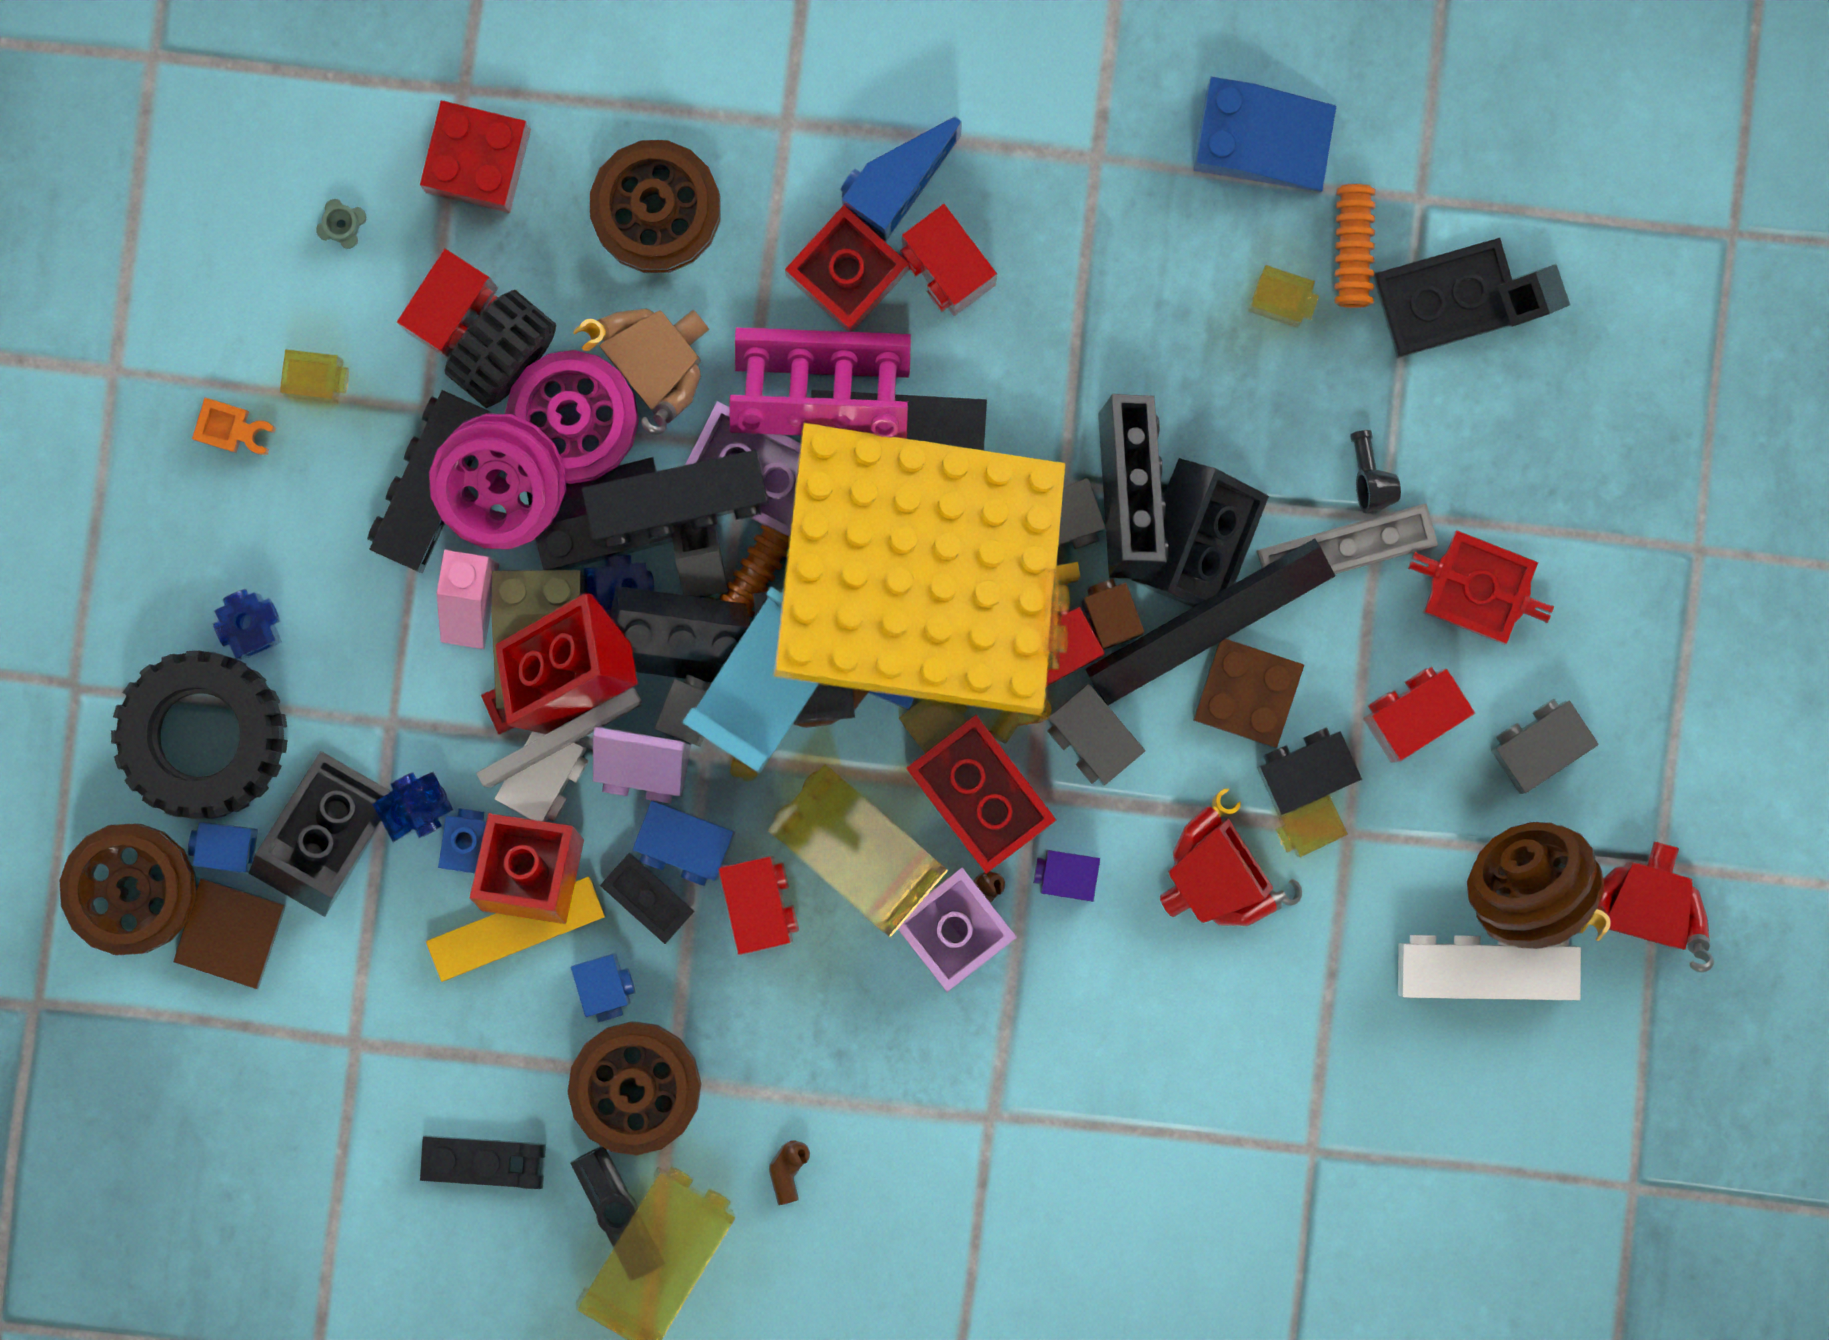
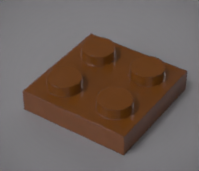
[1193,639,1304,748]

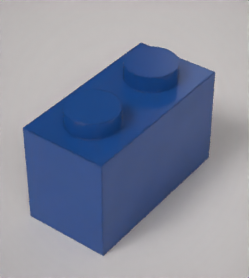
[633,800,735,886]

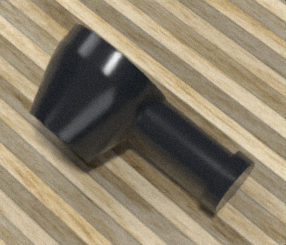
[1350,430,1401,513]

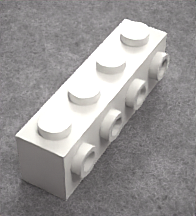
[1398,935,1581,1000]

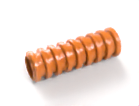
[1334,184,1376,308]
[719,524,789,617]

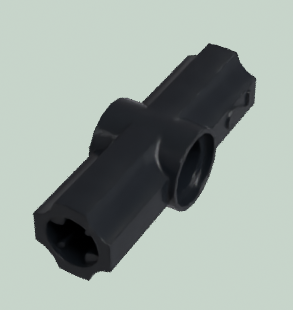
[570,1146,665,1281]

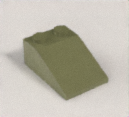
[491,570,587,710]

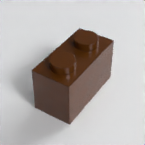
[1081,578,1144,650]

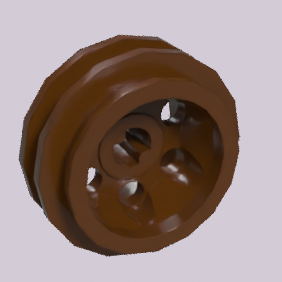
[590,140,721,273]
[1467,822,1604,949]
[59,824,197,955]
[567,1021,702,1156]

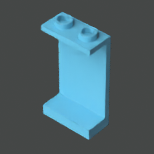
[682,587,819,773]

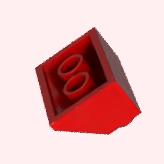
[495,593,638,734]

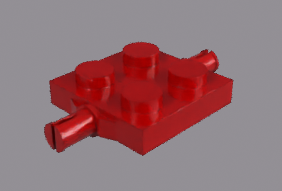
[1408,530,1554,645]

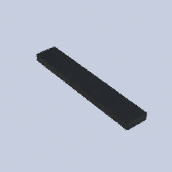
[1085,538,1336,705]

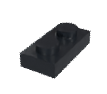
[600,853,695,944]

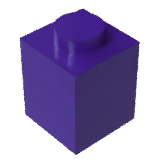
[1033,850,1101,902]

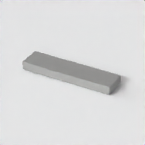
[1257,503,1438,574]
[476,688,643,788]

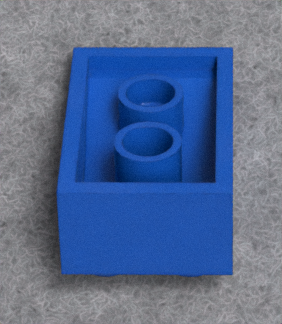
[1193,76,1336,192]
[840,116,962,242]

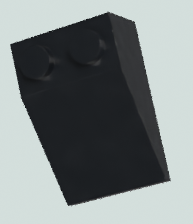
[248,751,397,917]

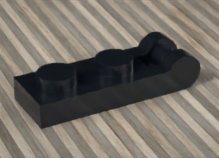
[420,1135,546,1189]

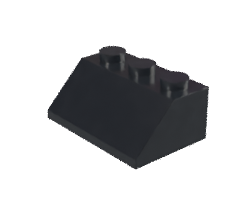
[527,457,673,570]
[1131,458,1269,607]
[610,586,750,682]

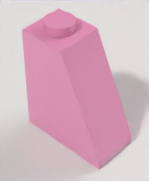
[437,550,499,650]

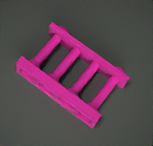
[729,327,911,439]

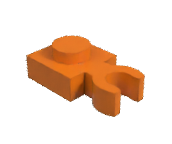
[192,398,276,455]

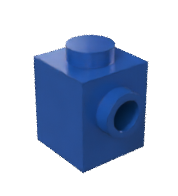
[438,808,487,873]
[571,953,635,1023]

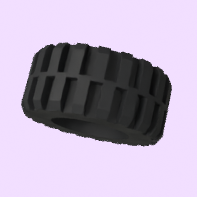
[111,650,288,819]

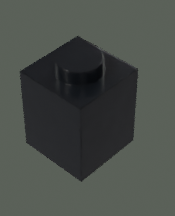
[1497,264,1570,327]

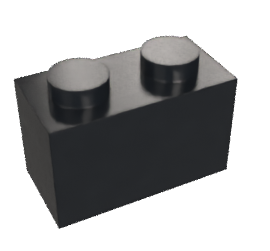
[1257,727,1362,815]

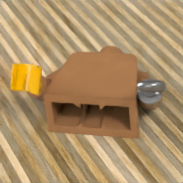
[573,308,710,435]

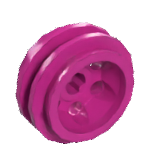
[505,350,639,484]
[429,414,566,549]

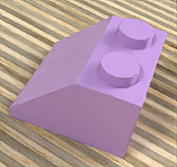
[893,868,1017,992]

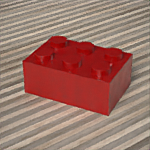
[906,715,1056,874]

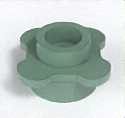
[316,199,366,249]

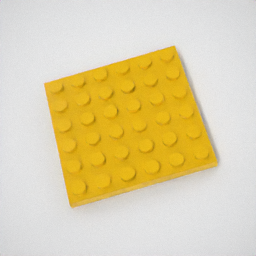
[774,423,1065,715]

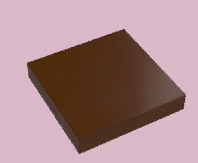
[173,878,286,989]

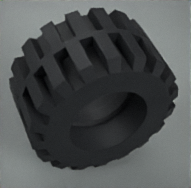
[444,290,557,408]

